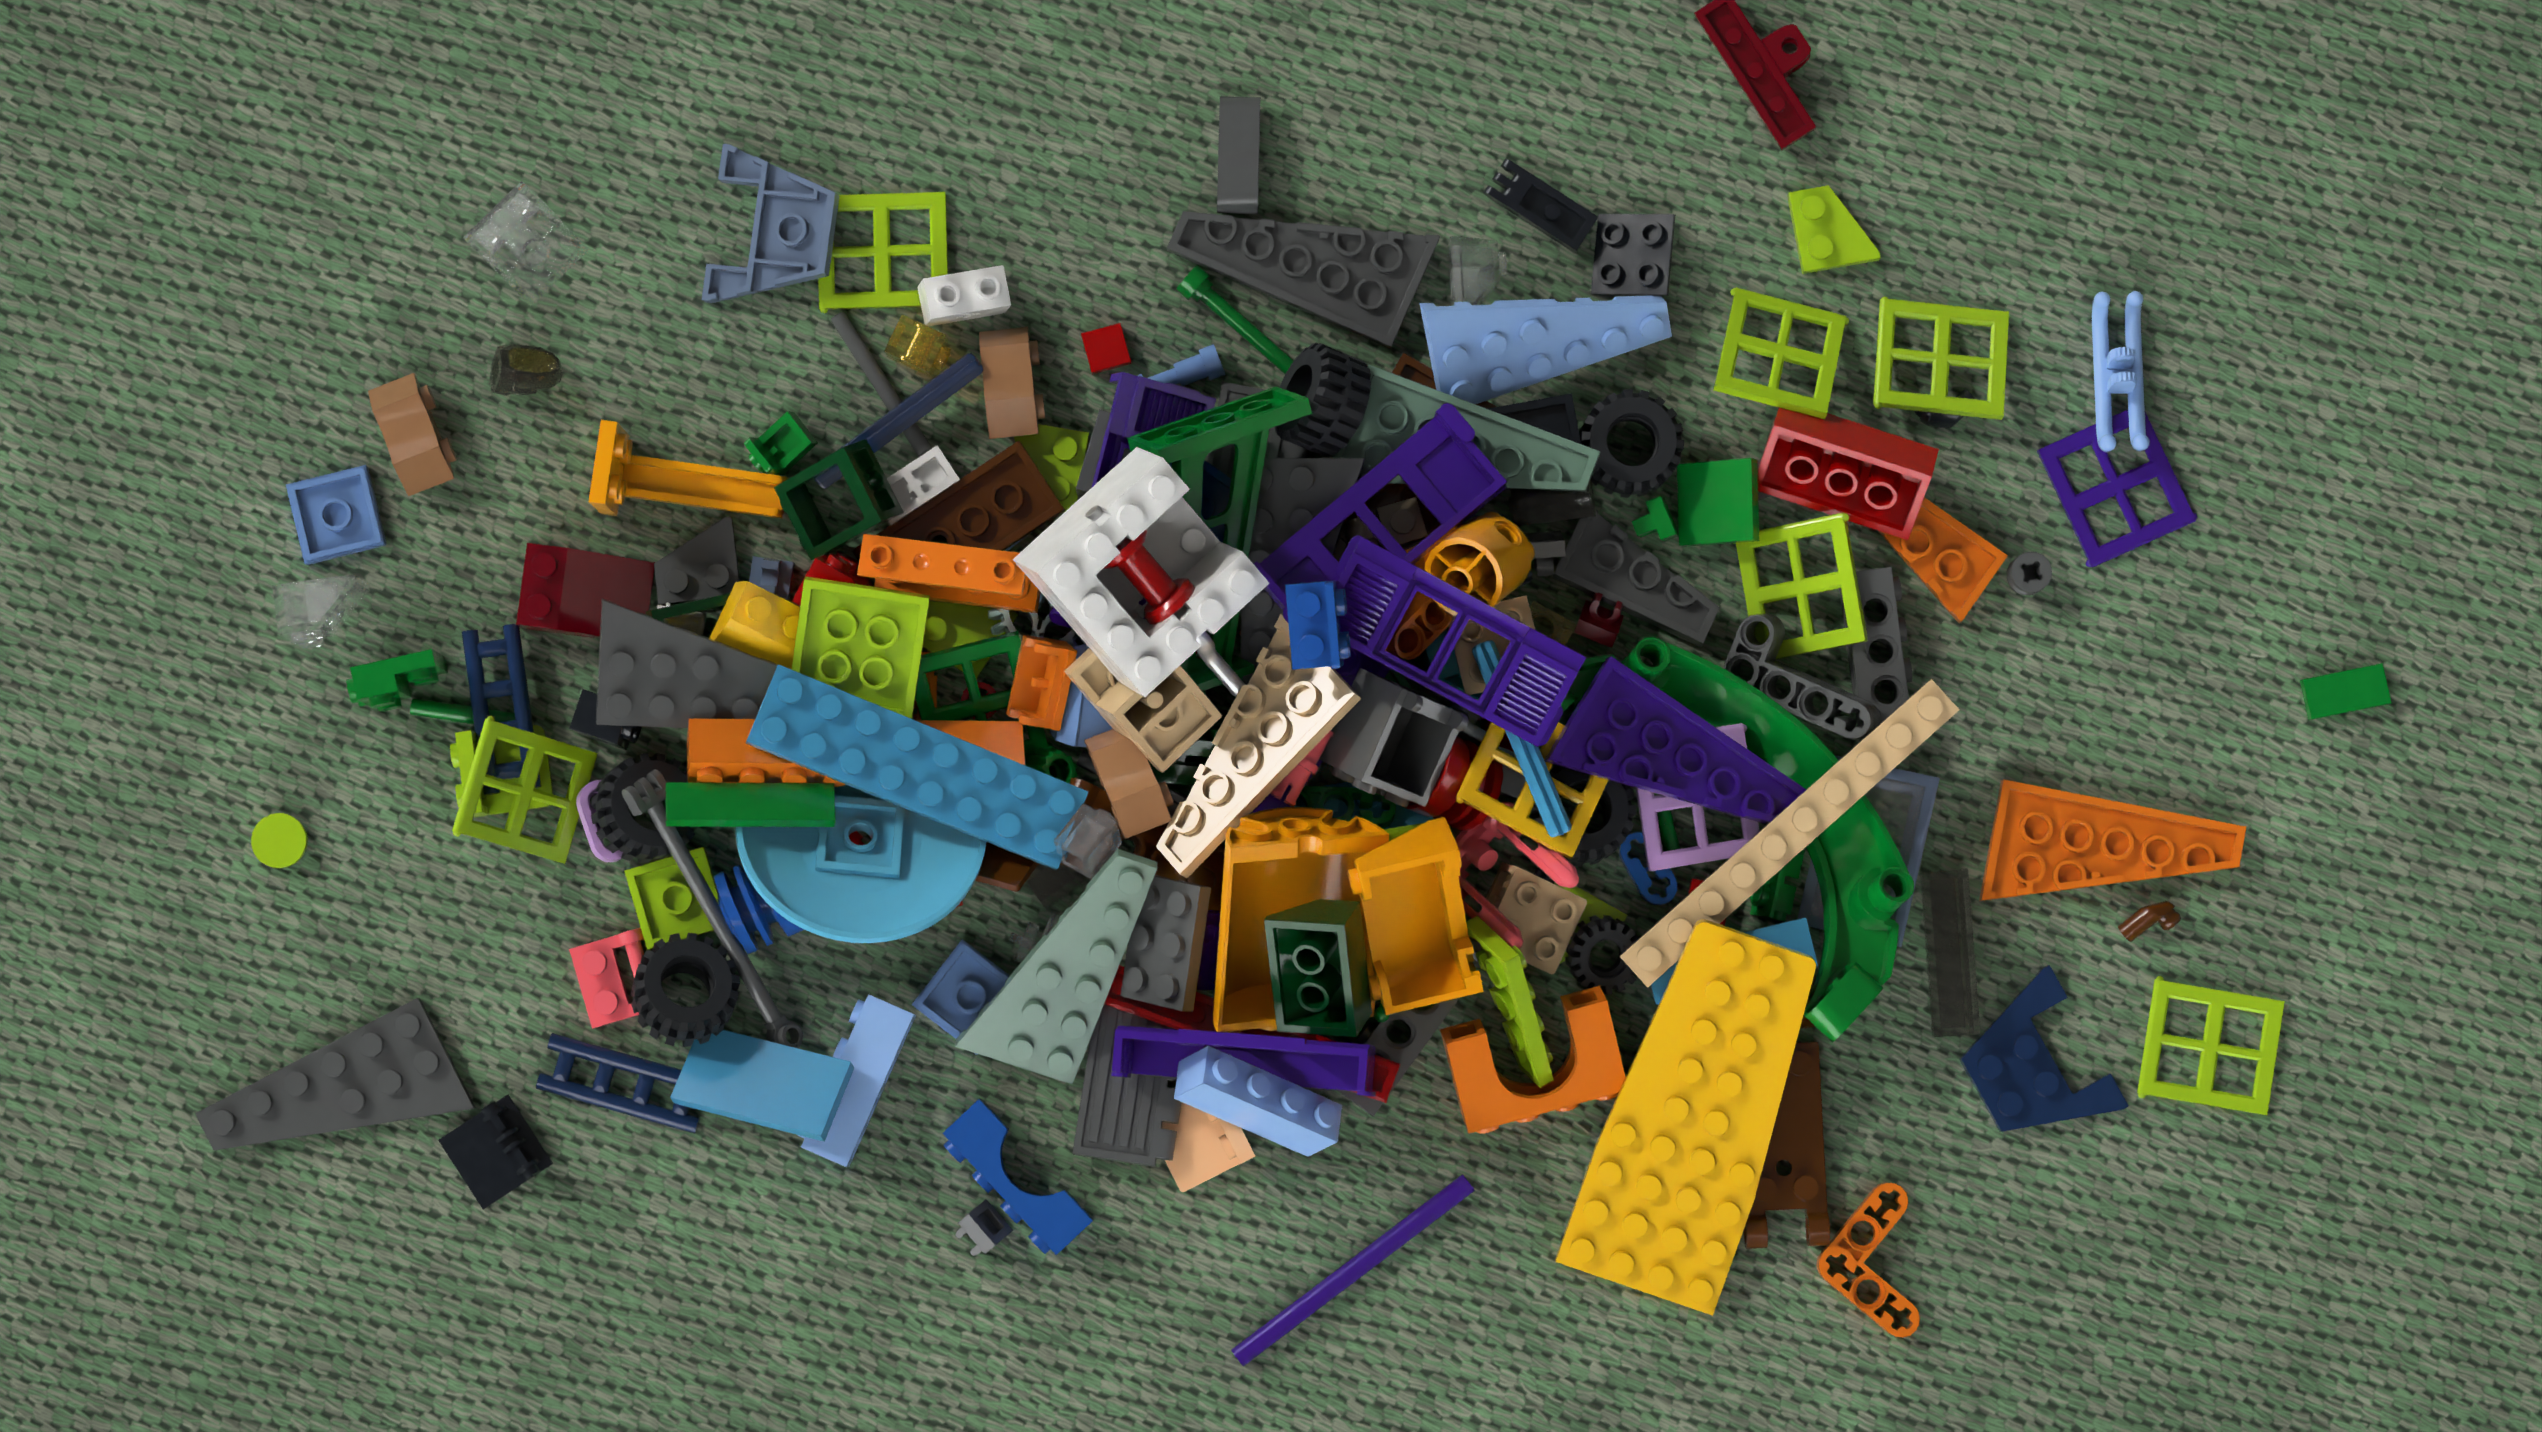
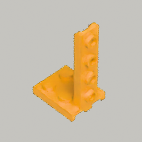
[588,420,789,519]

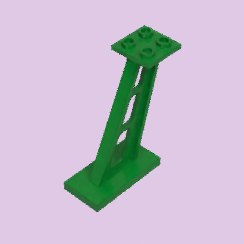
[1127,386,1312,694]

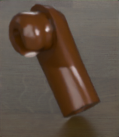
[2118,901,2181,942]

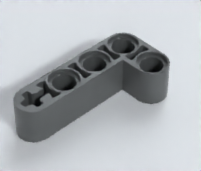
[1724,614,1881,739]

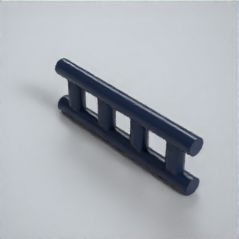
[461,624,541,795]
[536,1033,700,1134]

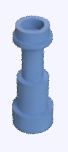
[1138,344,1225,386]

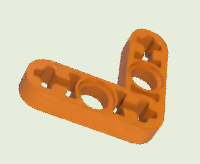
[1816,1182,1920,1338]

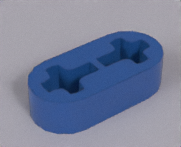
[1619,832,1677,905]

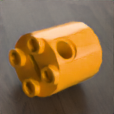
[1425,512,1535,616]

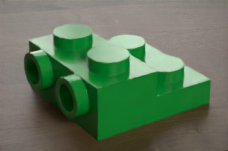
[346,649,448,711]

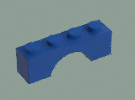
[943,1099,1093,1255]

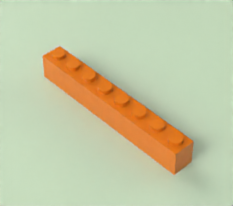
[687,719,1025,787]

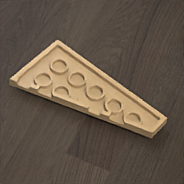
[1156,614,1362,878]

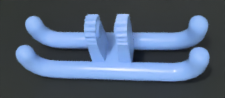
[2092,291,2150,452]

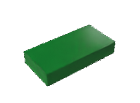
[2300,663,2391,721]

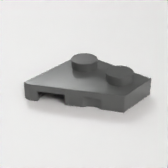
[654,516,740,605]

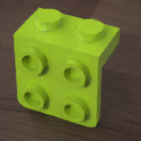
[450,725,554,818]

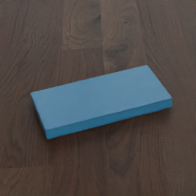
[670,1030,854,1142]

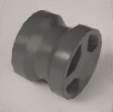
[2007,552,2052,595]

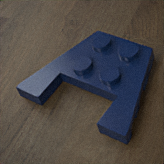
[1959,965,2129,1132]

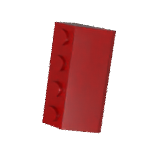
[1758,407,1939,540]

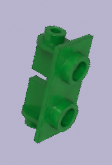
[1750,850,1805,922]

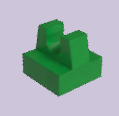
[1631,496,1679,542]

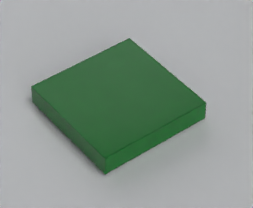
[1677,458,1759,547]

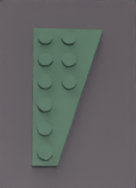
[1332,364,1600,492]
[955,849,1157,1084]

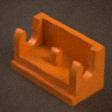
[1006,635,1077,731]

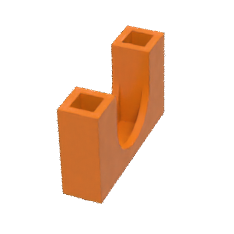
[1440,986,1626,1134]

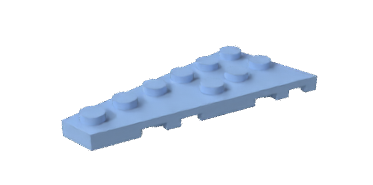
[1419,295,1672,404]

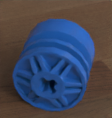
[714,865,804,954]

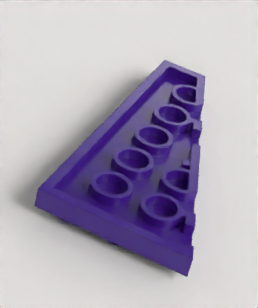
[1544,656,1806,824]

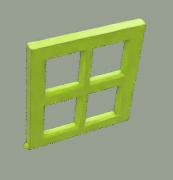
[818,192,948,313]
[1713,287,1849,419]
[1873,296,2009,420]
[1734,512,1868,659]
[452,716,598,864]
[2137,976,2285,1115]

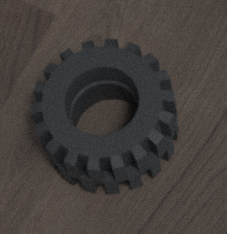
[1275,343,1371,457]
[1579,389,1684,498]
[591,753,698,863]
[1529,765,1636,867]
[631,933,740,1047]

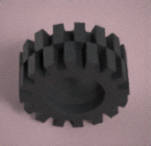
[1565,915,1639,995]

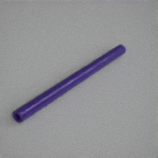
[1231,1174,1475,1366]

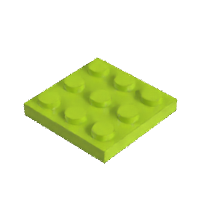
[791,576,930,719]

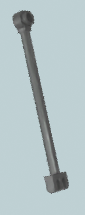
[622,769,803,1049]

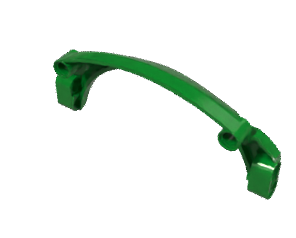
[1538,637,1914,1043]

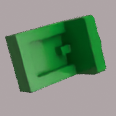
[744,411,818,475]

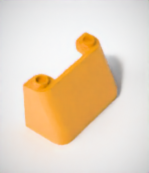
[1348,817,1484,1015]

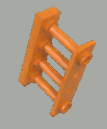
[857,534,1041,613]

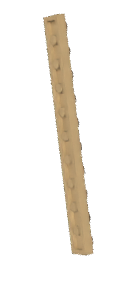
[1620,679,1960,988]

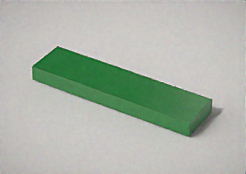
[665,782,835,827]

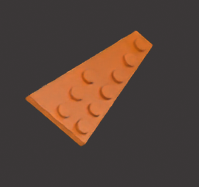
[1979,779,2246,901]

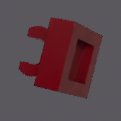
[1574,592,1624,648]

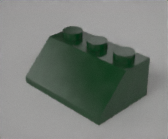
[1264,899,1372,1037]

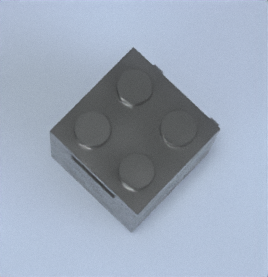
[1320,668,1468,808]

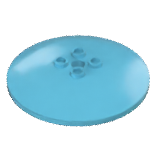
[735,785,986,943]

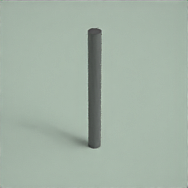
[831,311,932,457]

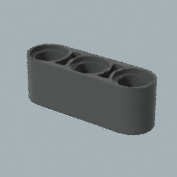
[1217,96,1261,214]

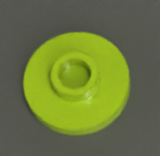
[251,813,308,868]

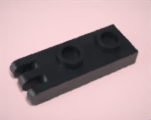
[1483,159,1598,253]

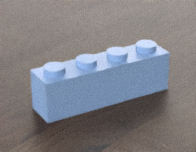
[798,994,916,1167]
[1174,1046,1342,1157]

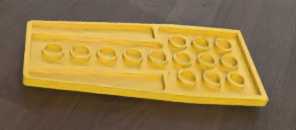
[1556,919,1816,1316]

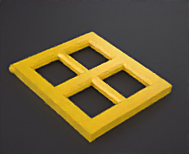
[1456,722,1608,859]

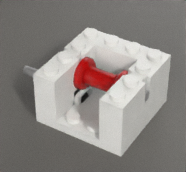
[1013,447,1269,697]

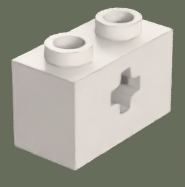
[917,265,1011,327]

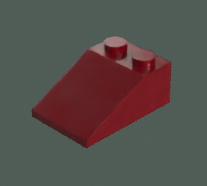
[516,543,655,639]

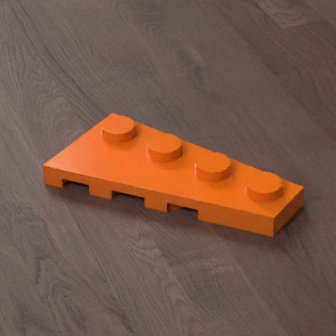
[1878,497,2008,624]

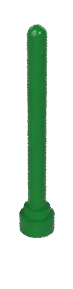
[1176,265,1294,374]

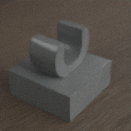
[1524,530,1566,577]
[955,1199,1013,1256]

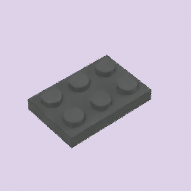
[1120,875,1211,1011]

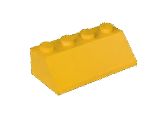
[710,581,800,669]

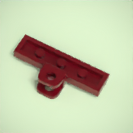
[1694,0,1816,151]

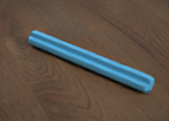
[1472,640,1572,837]

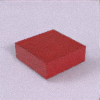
[1081,323,1131,375]

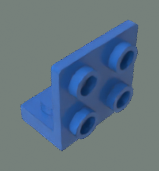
[1285,580,1351,670]

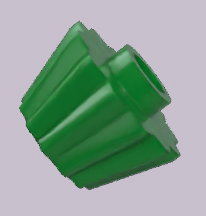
[1025,746,1078,783]

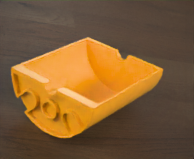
[1213,807,1389,1033]

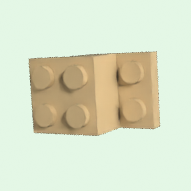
[1064,648,1222,773]

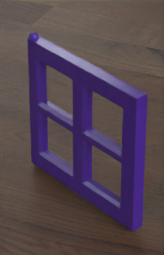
[2037,409,2198,568]

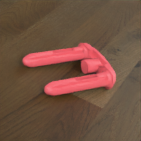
[1454,802,1579,949]

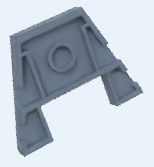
[702,144,840,303]

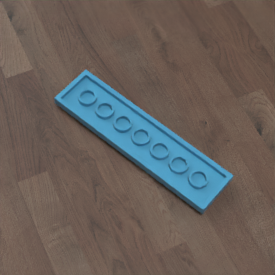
[746,664,1088,870]

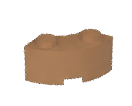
[979,327,1045,439]
[368,373,457,497]
[1084,729,1174,839]

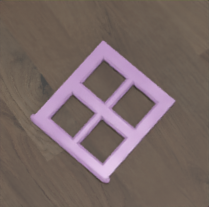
[1636,723,1760,871]

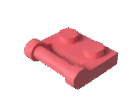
[569,928,644,1029]

